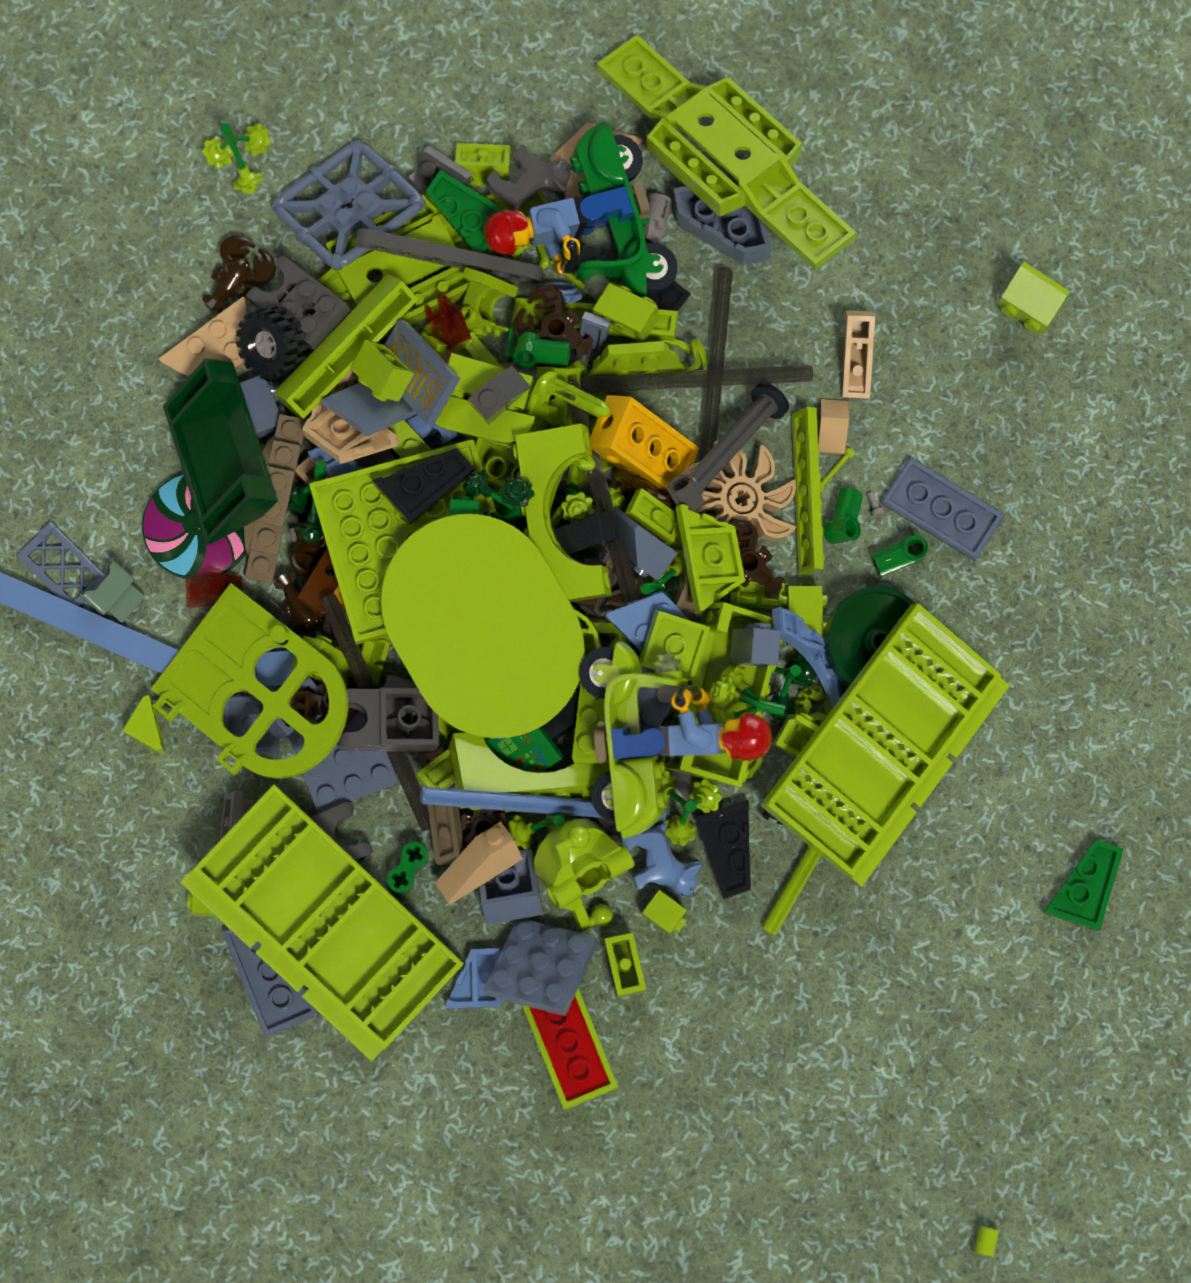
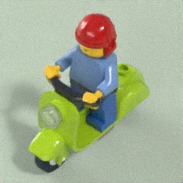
[579,642,772,839]

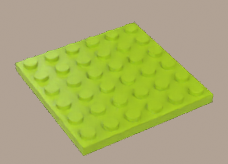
[309,439,496,645]

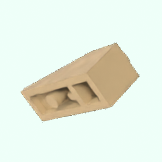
[842,310,875,399]
[435,821,523,905]

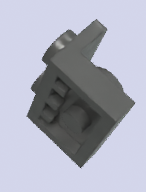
[407,145,473,194]

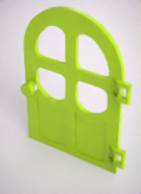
[151,583,348,779]

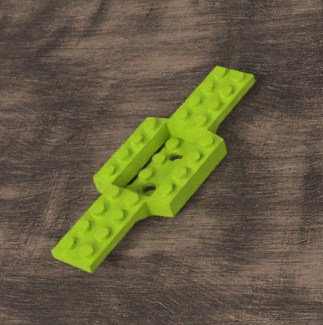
[597,35,857,270]
[317,190,549,342]

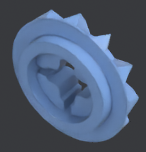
[545,282,582,304]

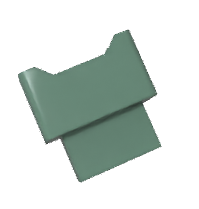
[80,560,145,623]

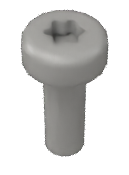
[867,492,885,518]

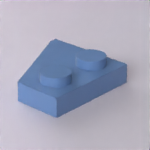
[446,948,502,1009]

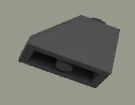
[468,366,531,425]

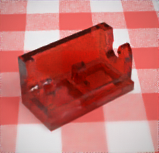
[425,294,471,350]

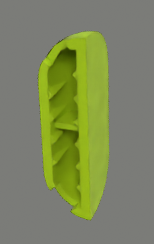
[435,396,536,444]

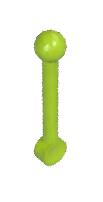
[820,448,855,493]

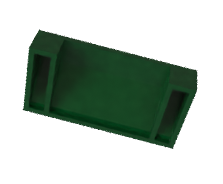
[163,358,278,545]

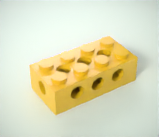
[590,395,700,496]

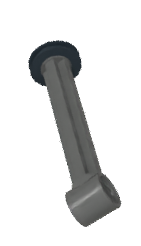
[667,382,789,512]

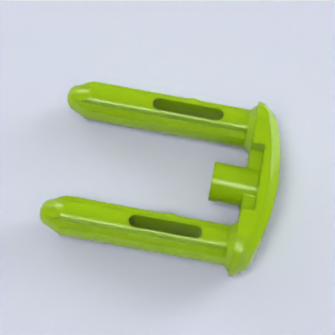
[525,371,610,471]

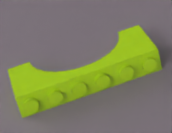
[513,423,612,603]
[449,732,610,810]

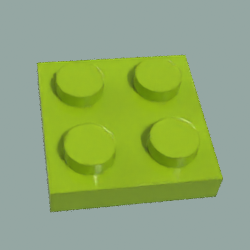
[639,610,711,682]

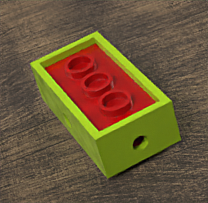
[522,988,618,1111]

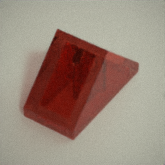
[186,572,242,608]

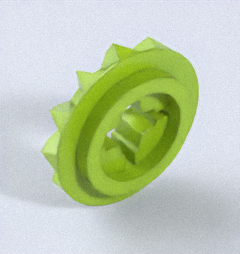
[794,685,831,727]

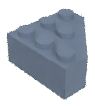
[672,176,772,265]

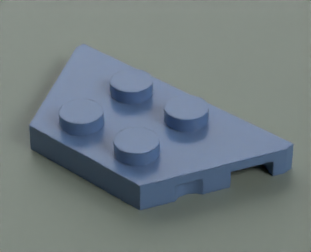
[603,591,691,672]

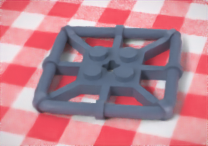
[271,140,425,270]

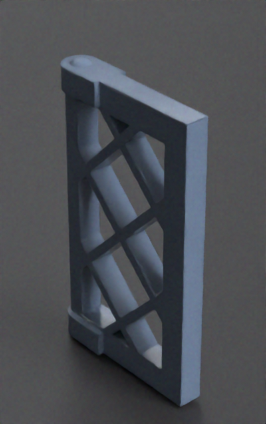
[16,522,105,607]

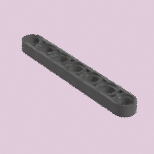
[355,229,543,284]

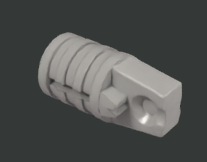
[643,193,673,244]

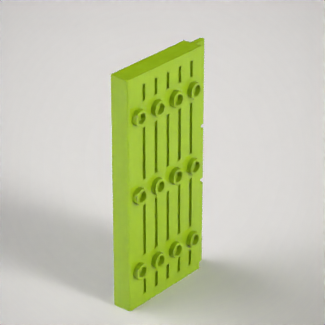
[760,603,1010,887]
[180,784,464,1062]

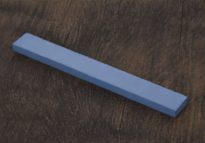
[0,572,180,674]

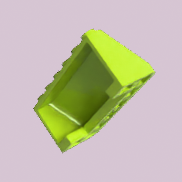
[661,602,783,788]

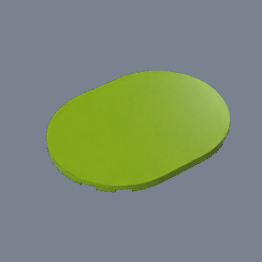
[381,514,584,738]

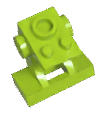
[459,267,519,339]

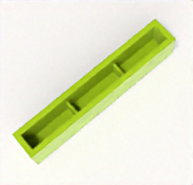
[274,274,419,419]

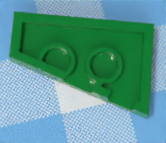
[425,170,504,254]
[1043,840,1124,931]

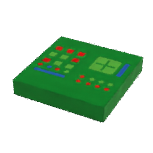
[485,726,563,773]

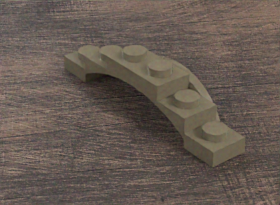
[244,414,307,584]

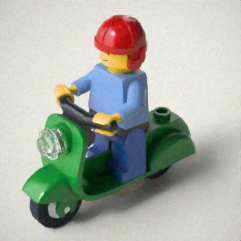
[484,121,678,298]

